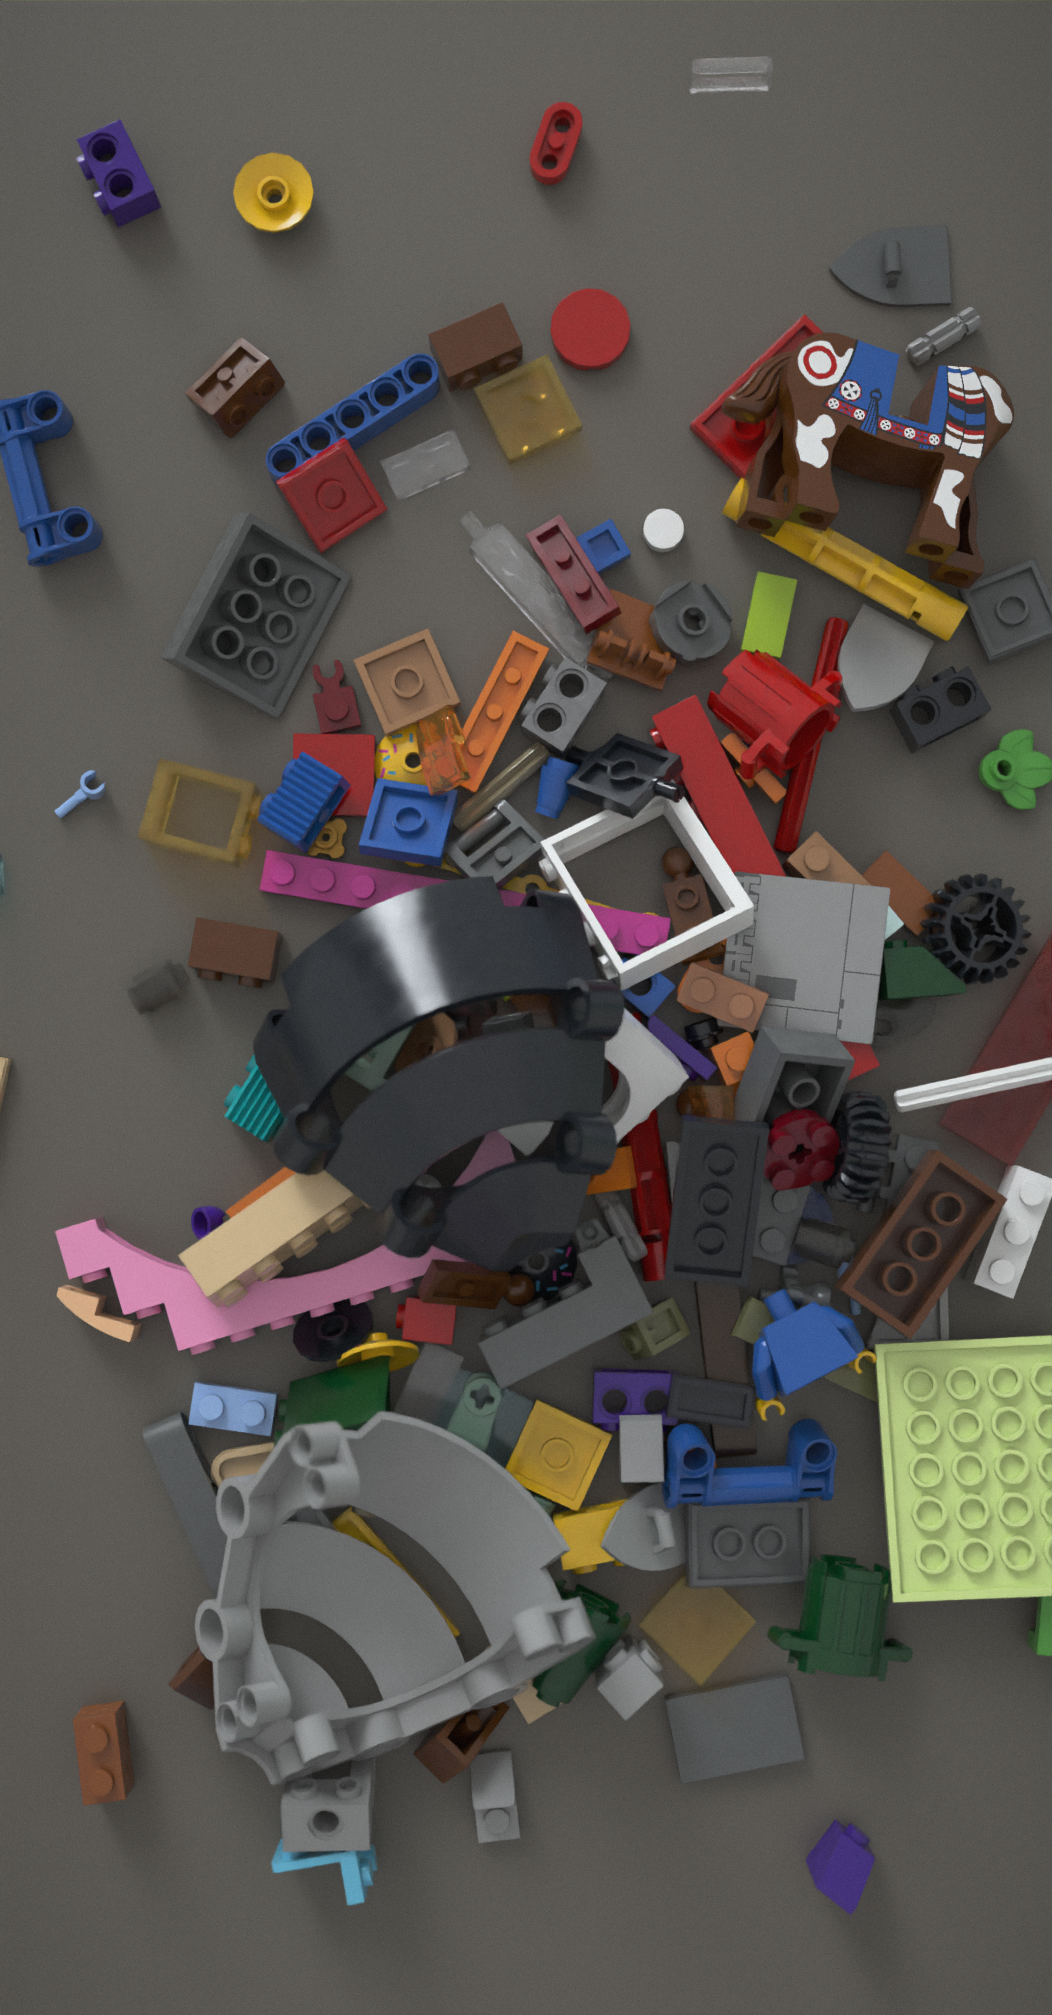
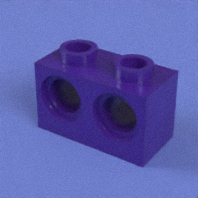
[76,119,161,227]
[592,1368,678,1432]

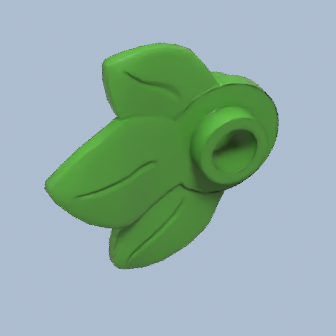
[978,729,1052,810]

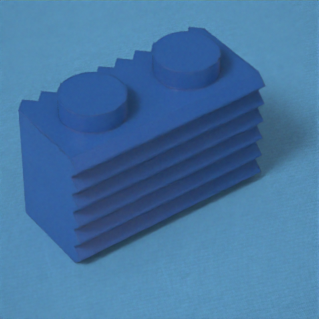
[257,752,351,853]

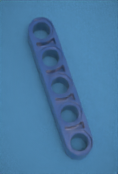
[266,353,440,487]

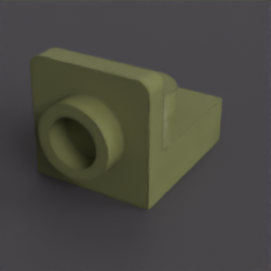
[619,1297,691,1360]

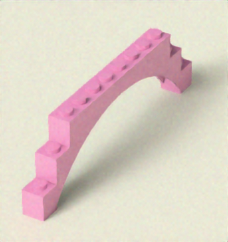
[55,1130,515,1355]

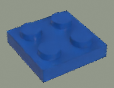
[359,778,458,867]

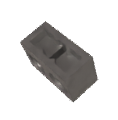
[519,657,607,759]

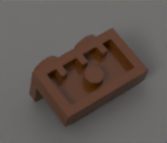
[185,337,285,438]

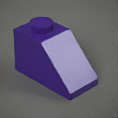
[805,1819,875,1915]

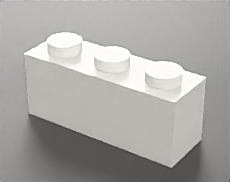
[964,1165,1052,1299]

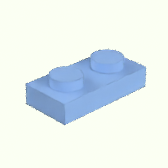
[188,1381,279,1436]

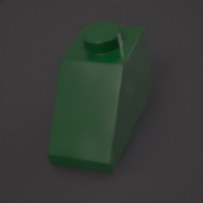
[877,940,967,1002]

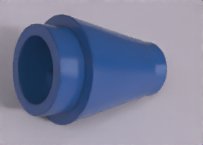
[535,756,580,819]

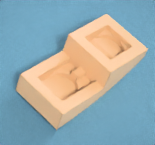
[56,1285,142,1342]

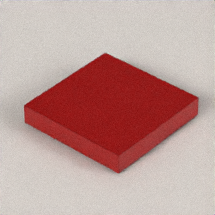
[276,437,388,553]
[293,733,376,818]

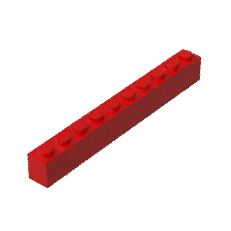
[649,694,880,1081]

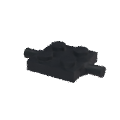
[566,733,685,819]

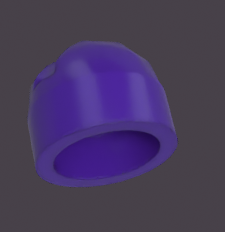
[191,1206,226,1240]

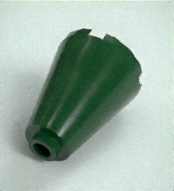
[532,1579,631,1707]

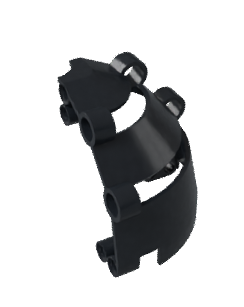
[253,876,624,1271]

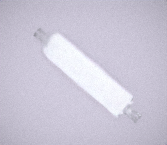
[459,511,615,683]

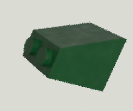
[274,1355,391,1448]

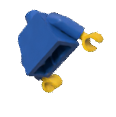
[752,1289,877,1421]

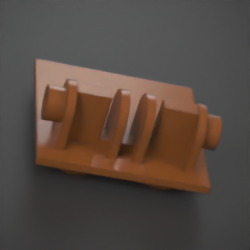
[586,589,685,691]

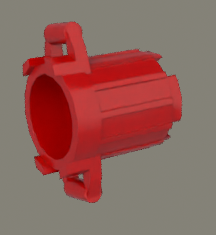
[707,649,842,780]

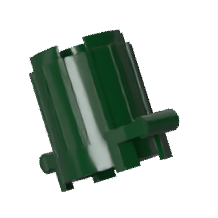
[767,1554,913,1681]

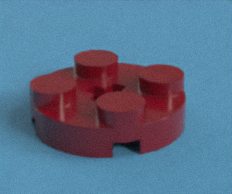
[763,1109,839,1191]

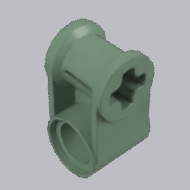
[446,1371,501,1452]

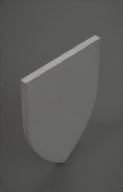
[837,603,935,712]
[600,1482,685,1571]

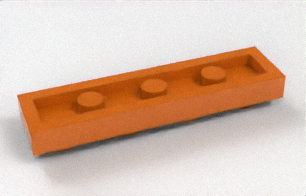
[439,631,549,795]

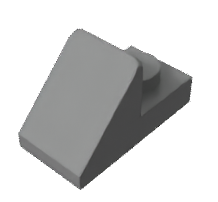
[470,1749,520,1843]

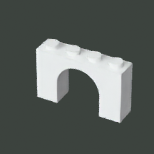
[498,1008,689,1156]

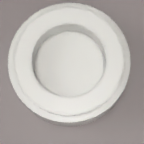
[643,509,684,552]

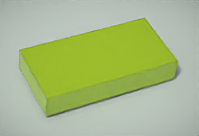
[740,571,797,661]

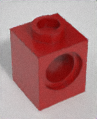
[396,1295,457,1345]

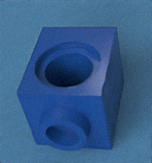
[614,954,676,1020]

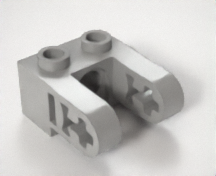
[281,1757,376,1852]

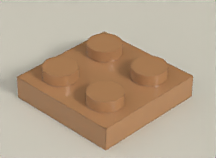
[353,628,461,737]

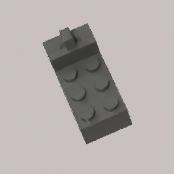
[478,1217,654,1389]

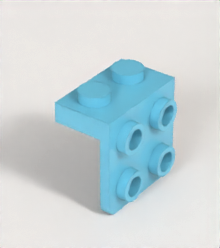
[271,1839,378,1905]

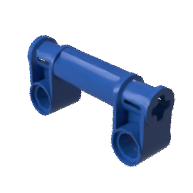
[0,390,103,567]
[662,1418,837,1509]

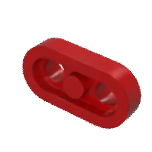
[529,102,583,185]

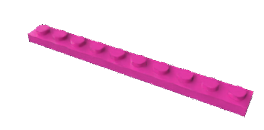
[260,850,671,955]

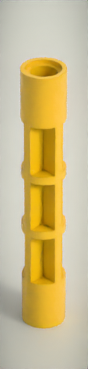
[722,478,968,642]

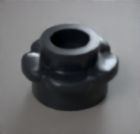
[684,1017,723,1050]

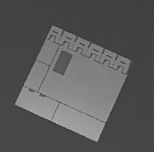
[717,872,890,1044]

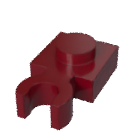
[312,660,362,734]

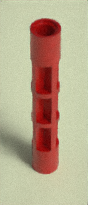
[607,1013,672,1282]

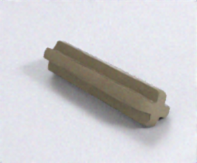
[452,742,551,833]

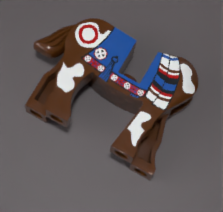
[722,332,1014,589]

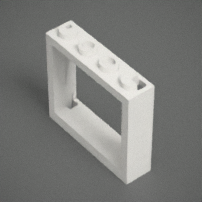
[538,779,754,991]

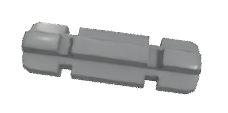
[906,307,982,366]
[595,1191,648,1262]

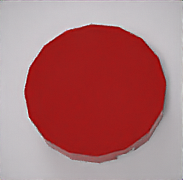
[550,288,631,371]

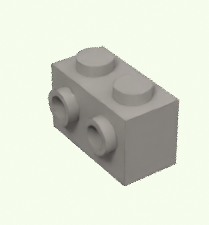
[594,1634,664,1721]

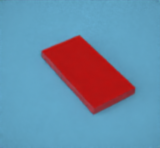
[689,314,823,479]

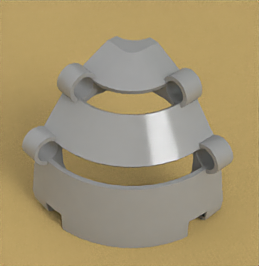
[195,1411,596,1786]

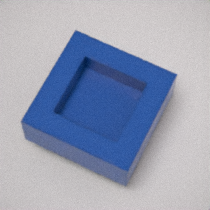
[576,519,631,575]

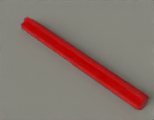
[773,617,849,854]

